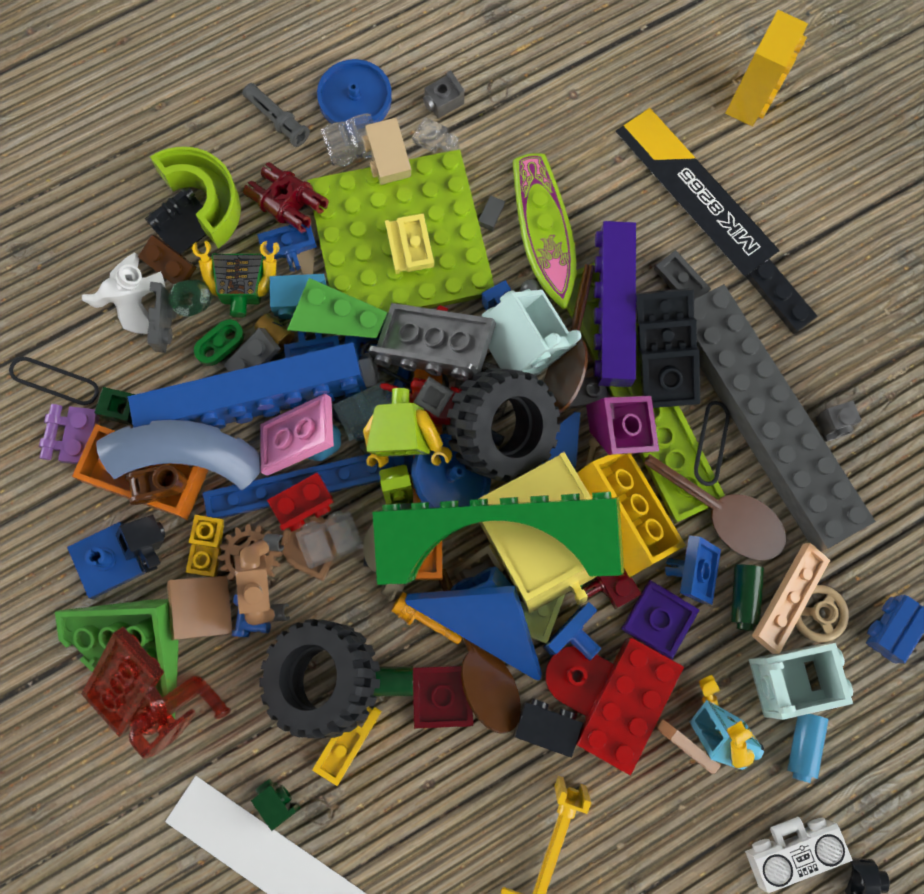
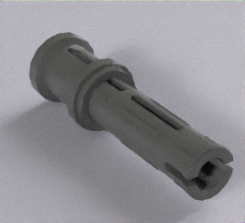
[242,83,310,147]

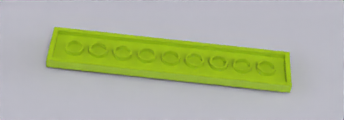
[566,262,725,524]

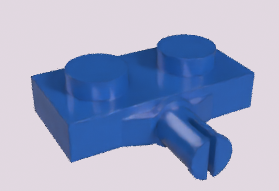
[257,224,317,272]

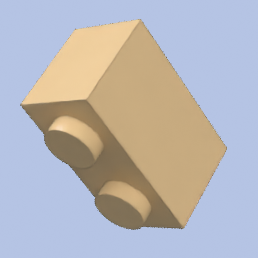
[362,118,411,185]

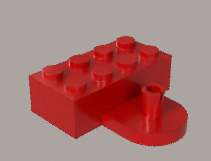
[545,638,684,776]

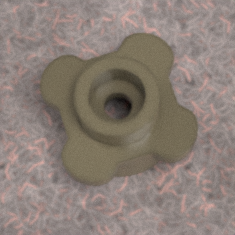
[380,584,405,601]

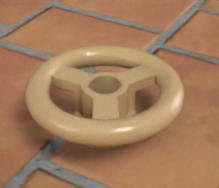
[795,585,849,642]

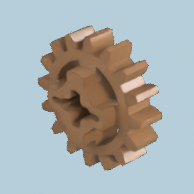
[218,524,283,581]

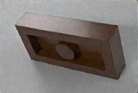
[138,235,197,289]

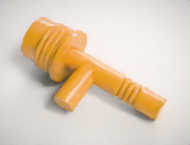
[391,591,463,645]

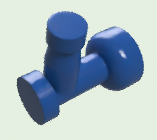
[232,595,271,637]

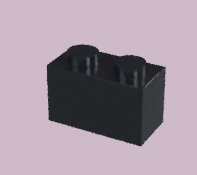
[513,698,583,758]

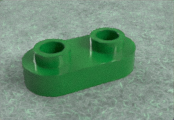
[194,319,245,366]

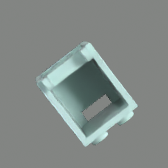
[482,289,581,376]
[749,643,853,720]

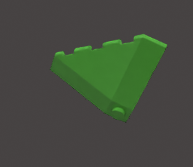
[55,599,179,724]

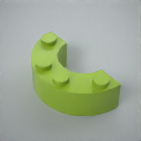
[150,147,241,249]

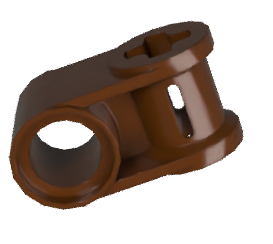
[125,464,187,505]

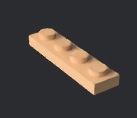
[752,543,830,654]

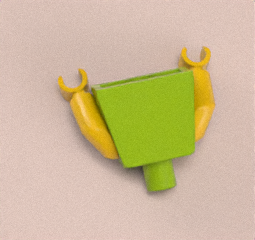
[363,388,452,468]

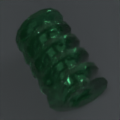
[169,279,211,317]

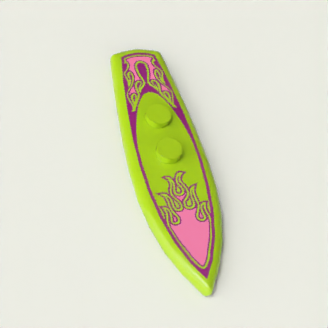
[513,153,576,309]

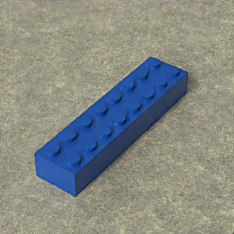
[128,342,367,429]

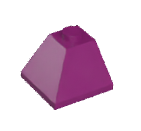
[586,396,659,455]

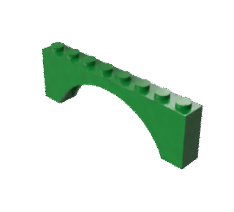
[373,492,624,585]

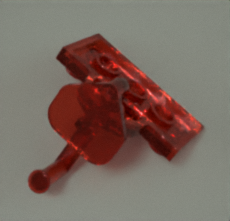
[81,626,231,759]

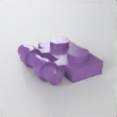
[39,404,99,464]

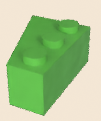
[287,278,388,339]

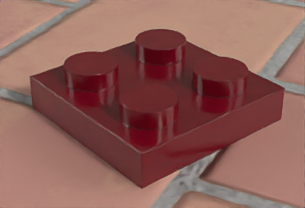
[413,666,473,729]

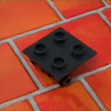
[145,187,207,254]

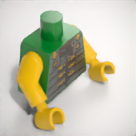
[192,241,280,318]

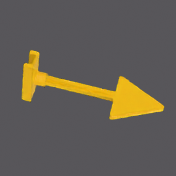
[501,776,591,894]

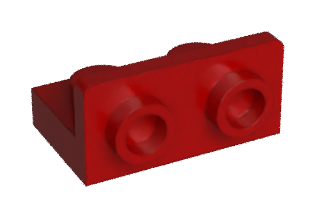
[267,472,335,532]

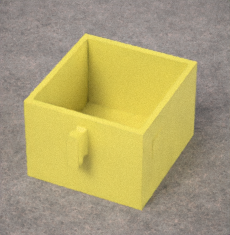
[479,452,597,614]

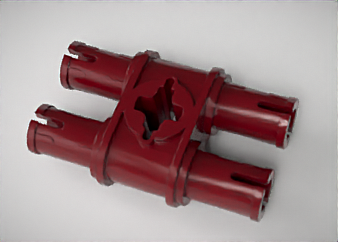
[243,162,329,233]

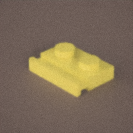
[385,213,434,274]

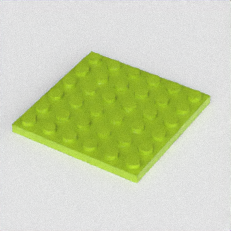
[307,149,494,312]

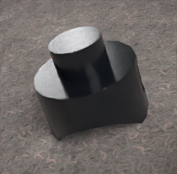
[845,858,890,894]

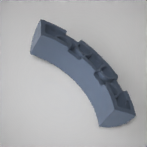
[96,420,261,490]

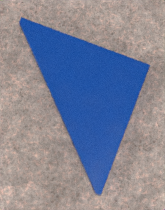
[405,586,542,680]

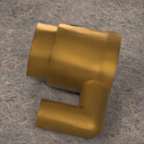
[254,313,295,353]

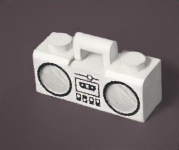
[745,817,853,893]

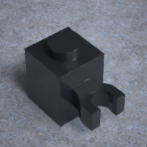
[116,514,165,573]

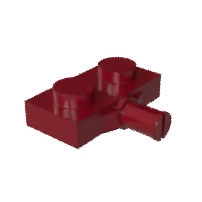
[581,568,642,609]

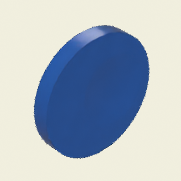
[317,59,392,131]
[411,434,491,508]

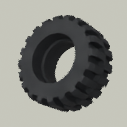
[447,368,560,482]
[259,619,380,738]

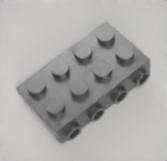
[368,303,496,381]

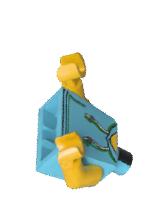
[689,675,764,770]

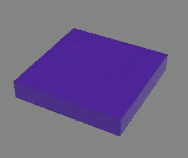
[620,580,700,660]

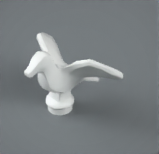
[82,252,166,334]

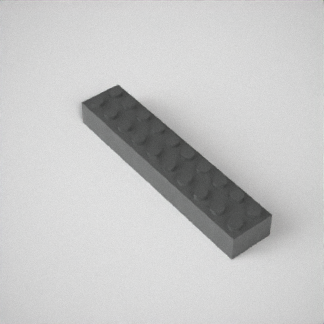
[694,284,876,551]

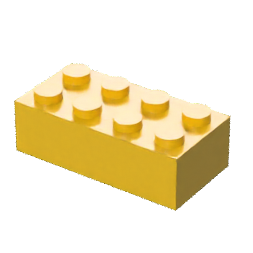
[725,10,808,127]
[577,454,686,577]

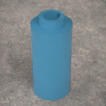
[787,714,829,783]

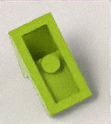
[379,465,413,504]

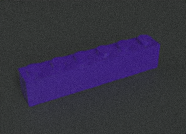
[593,221,636,387]

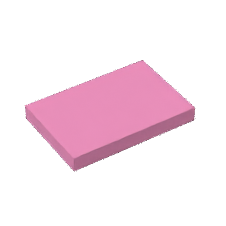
[260,394,334,476]

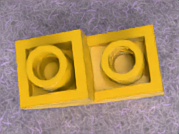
[186,515,224,577]

